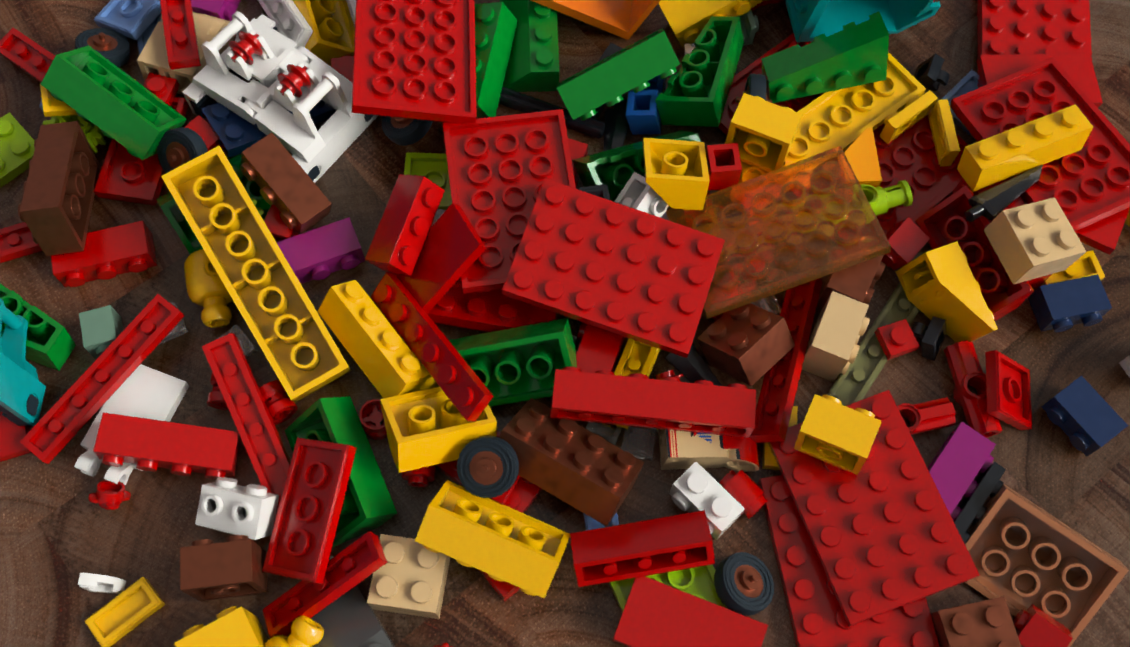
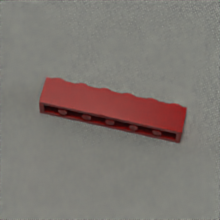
[550,367,756,438]

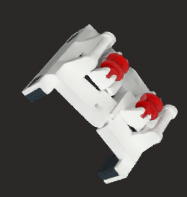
[182,11,378,183]

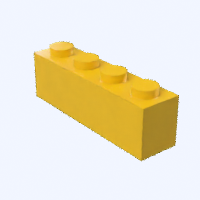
[957,104,1093,192]

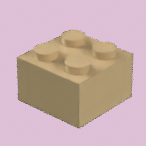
[984,197,1086,284]
[802,291,870,382]
[367,534,450,619]

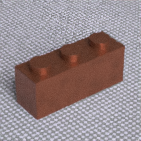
[240,133,332,234]

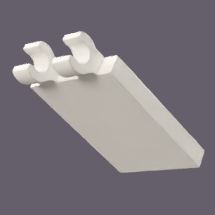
[74,364,189,485]

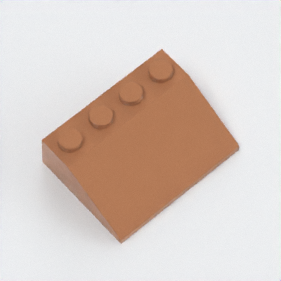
[965,484,1129,647]

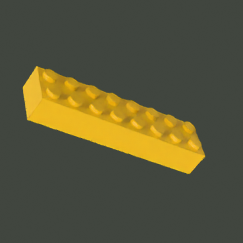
[161,145,352,403]

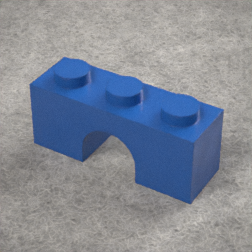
[626,76,667,135]

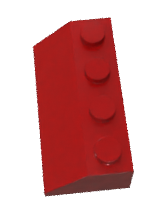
[916,185,1034,321]

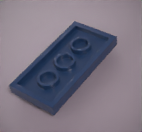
[201,99,336,158]

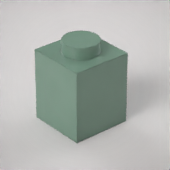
[79,305,123,358]

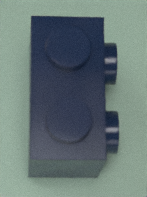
[1028,274,1112,332]
[1041,375,1128,457]

